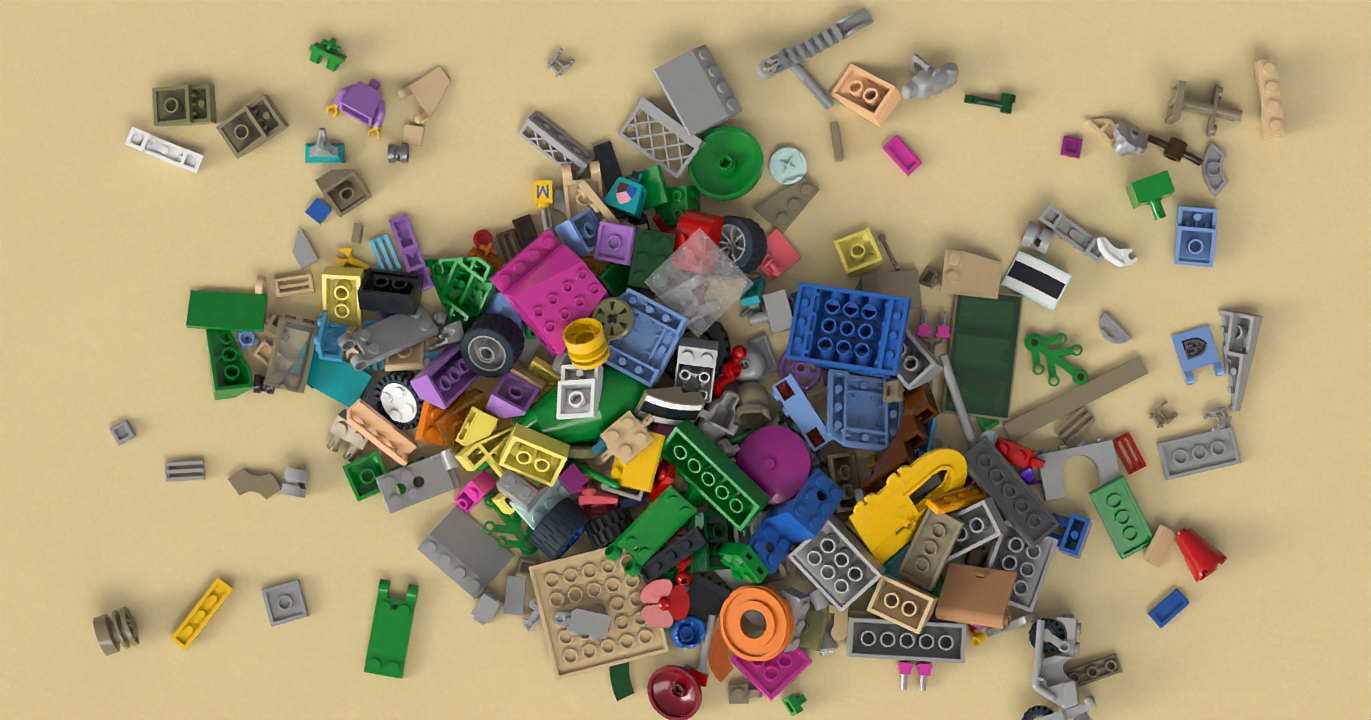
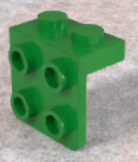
[655,185,701,227]

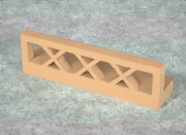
[346,398,417,467]

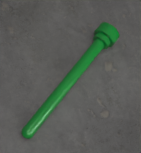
[565,458,620,489]

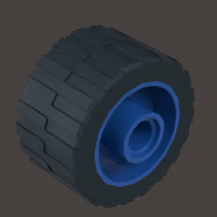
[529,497,591,561]

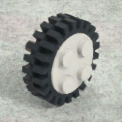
[375,370,426,430]

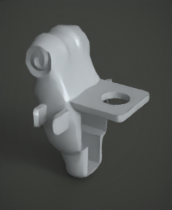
[902,54,959,100]
[696,390,739,445]

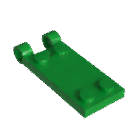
[605,485,697,577]
[364,579,419,679]

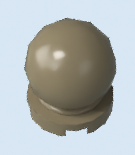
[733,381,771,430]

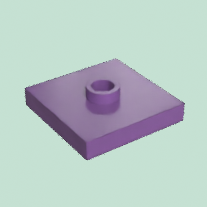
[593,221,638,266]

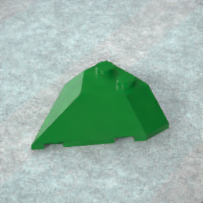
[425,257,496,332]

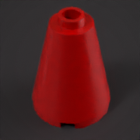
[1175,528,1227,582]

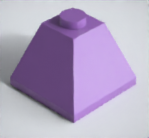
[485,372,540,418]

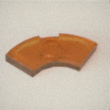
[708,628,734,682]

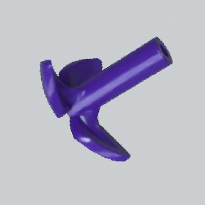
[1019,467,1041,485]

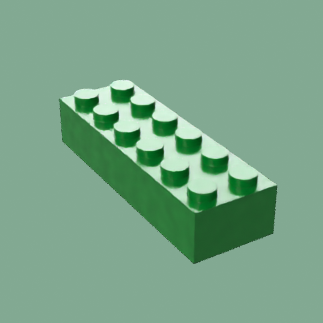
[661,419,771,532]

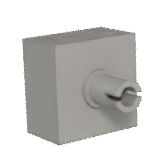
[747,289,793,335]

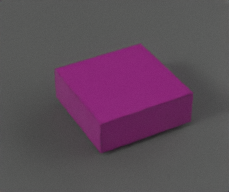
[1060,136,1083,159]

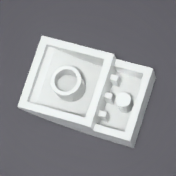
[556,364,603,419]

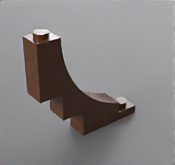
[860,382,940,494]

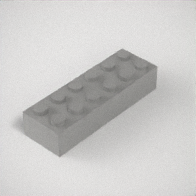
[846,617,966,663]

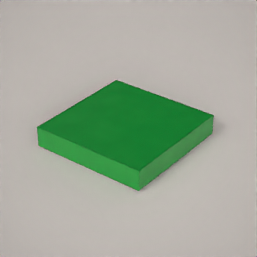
[625,165,671,211]

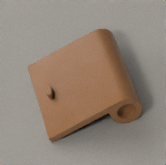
[936,563,1017,629]

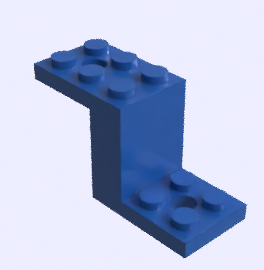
[746,468,846,575]

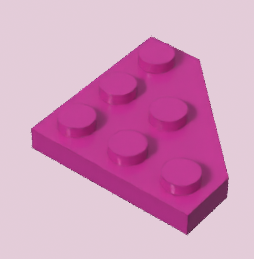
[730,647,812,702]

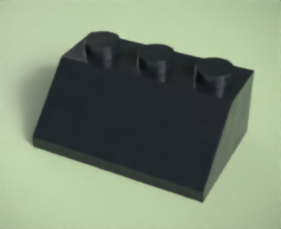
[357,268,424,316]

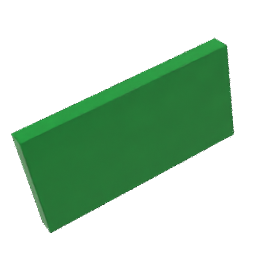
[186,290,268,332]
[1088,475,1154,560]

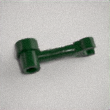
[964,93,1016,114]

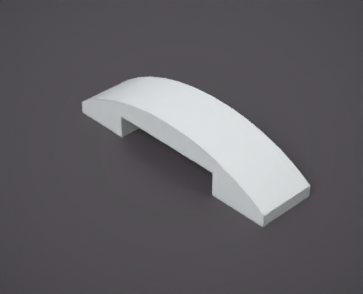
[125,127,204,174]

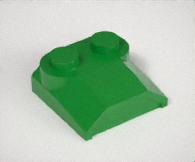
[342,451,388,502]

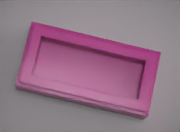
[882,135,922,176]

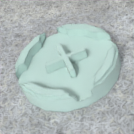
[769,147,807,185]

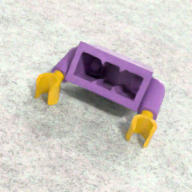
[326,79,385,139]

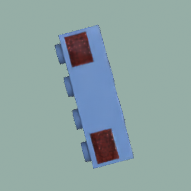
[771,374,833,451]

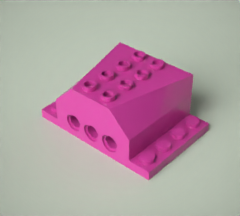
[489,229,610,359]

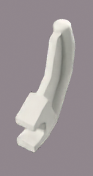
[1097,237,1138,267]

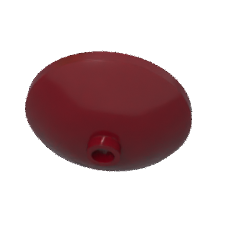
[647,665,702,720]

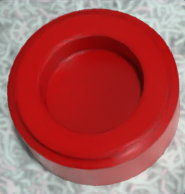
[473,230,493,248]

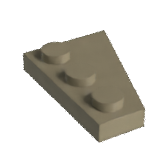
[754,177,820,233]

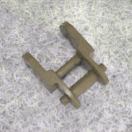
[1149,400,1178,428]

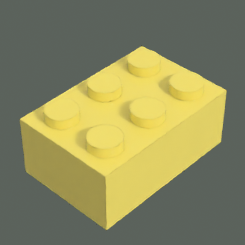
[499,423,570,487]

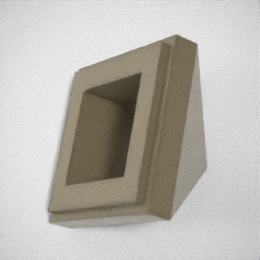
[919,267,941,289]

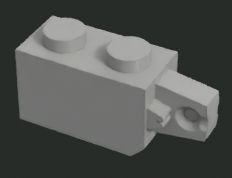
[554,608,611,641]

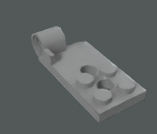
[375,446,462,514]

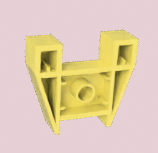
[455,424,515,514]

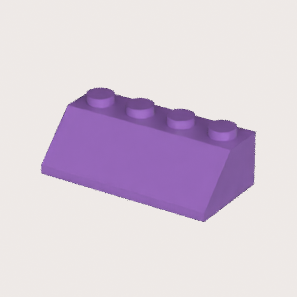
[410,342,480,409]

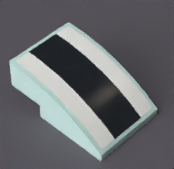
[1001,251,1072,311]

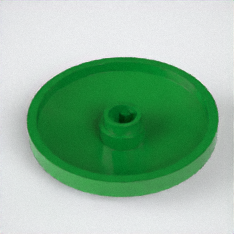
[688,126,764,201]

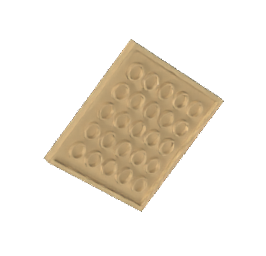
[528,546,669,680]

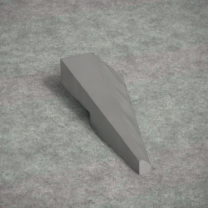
[1219,310,1263,411]

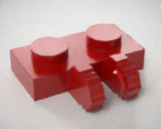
[647,459,677,502]

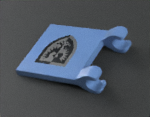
[1171,325,1225,385]

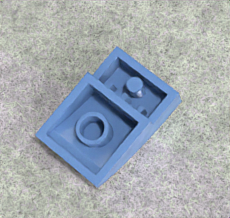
[1174,205,1218,267]

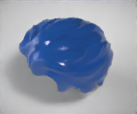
[671,615,706,649]

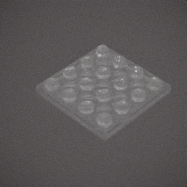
[644,228,754,337]

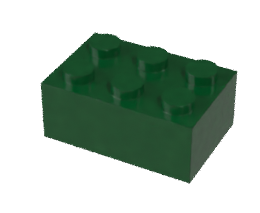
[627,228,676,292]

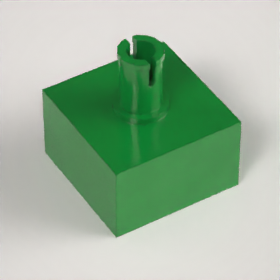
[1126,170,1175,220]

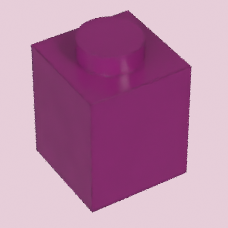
[557,463,588,494]

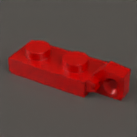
[995,437,1045,469]

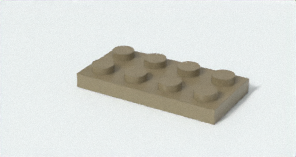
[897,507,965,591]

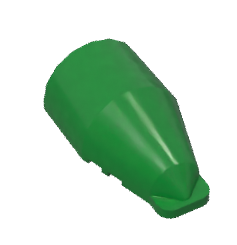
[512,363,653,444]

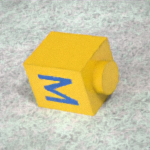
[533,180,553,209]

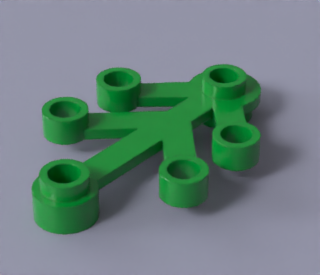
[1024,333,1088,387]
[483,493,538,555]

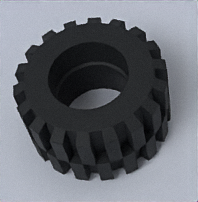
[584,507,634,550]

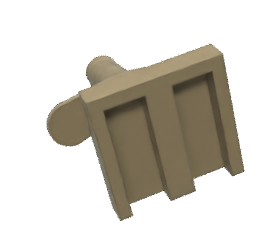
[1165,80,1242,137]

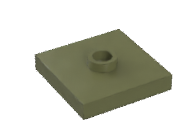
[798,609,828,651]

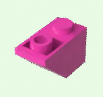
[454,470,497,513]

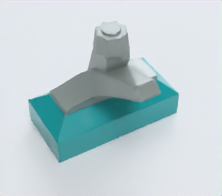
[305,128,344,163]
[740,277,766,318]

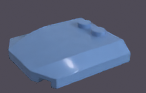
[605,288,689,388]
[826,369,903,451]

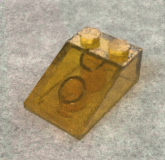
[434,387,500,454]

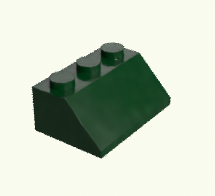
[688,511,734,572]

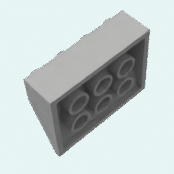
[653,44,742,137]
[417,505,515,600]
[787,513,886,613]
[982,520,1058,613]

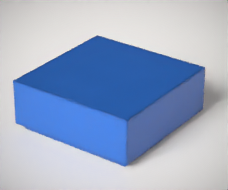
[305,198,332,225]

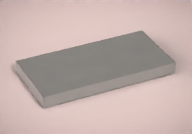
[1157,426,1241,480]

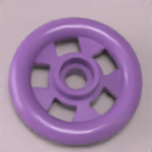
[778,350,824,391]

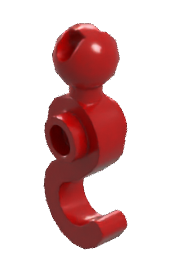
[713,345,747,398]
[668,528,691,586]

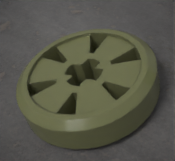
[592,297,635,341]
[566,443,602,459]

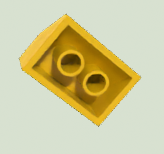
[610,431,665,492]

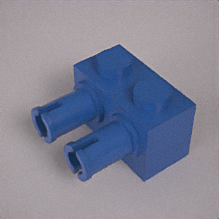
[1048,513,1093,559]

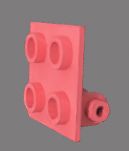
[759,229,801,282]

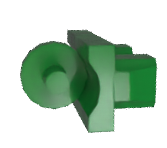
[309,37,347,72]

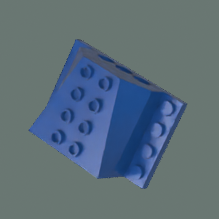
[785,282,912,378]

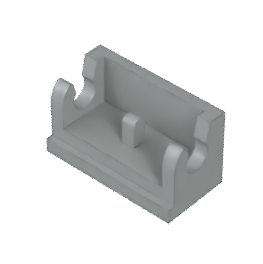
[427,320,464,351]

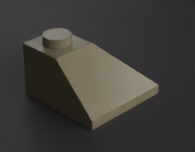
[315,169,372,217]

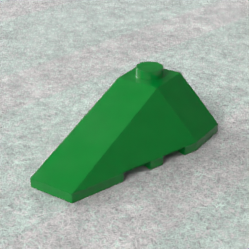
[206,329,254,400]

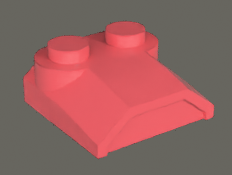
[579,486,618,515]

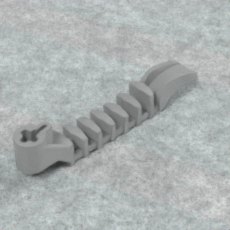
[757,8,873,80]

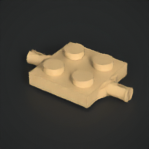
[599,410,655,465]

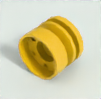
[563,318,610,370]

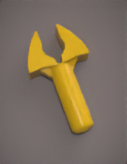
[334,248,370,272]

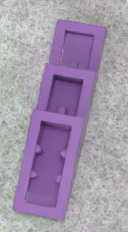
[389,214,434,292]

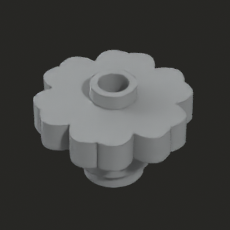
[1113,121,1148,156]

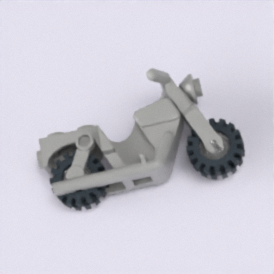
[1022,613,1096,720]

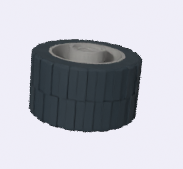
[715,215,768,275]
[460,313,525,378]

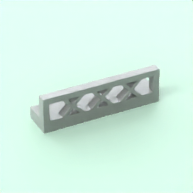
[518,111,595,180]

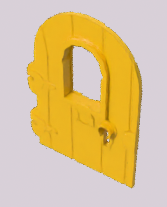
[849,447,967,564]

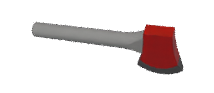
[683,614,717,687]

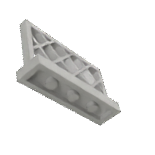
[618,96,706,179]

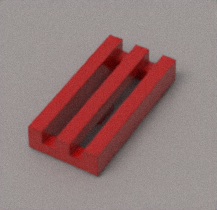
[1113,432,1147,475]

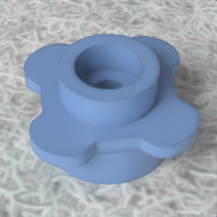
[237,331,259,349]

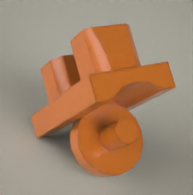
[467,242,504,273]

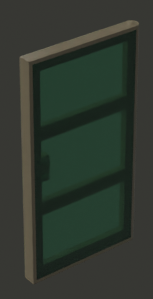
[940,292,1024,421]

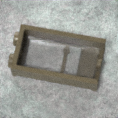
[263,314,319,393]

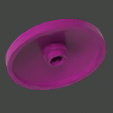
[736,426,812,504]

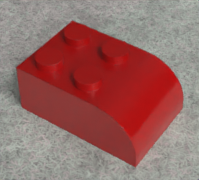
[670,210,724,274]

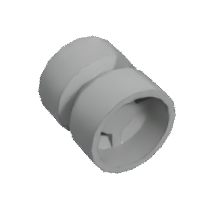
[1020,221,1054,254]
[280,467,310,498]

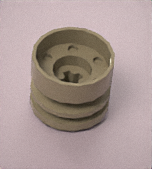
[93,607,139,656]

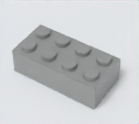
[947,497,1009,562]

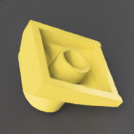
[833,227,883,277]

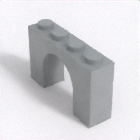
[1036,437,1120,501]

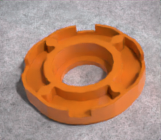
[720,584,795,661]

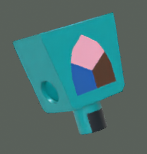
[603,170,647,220]

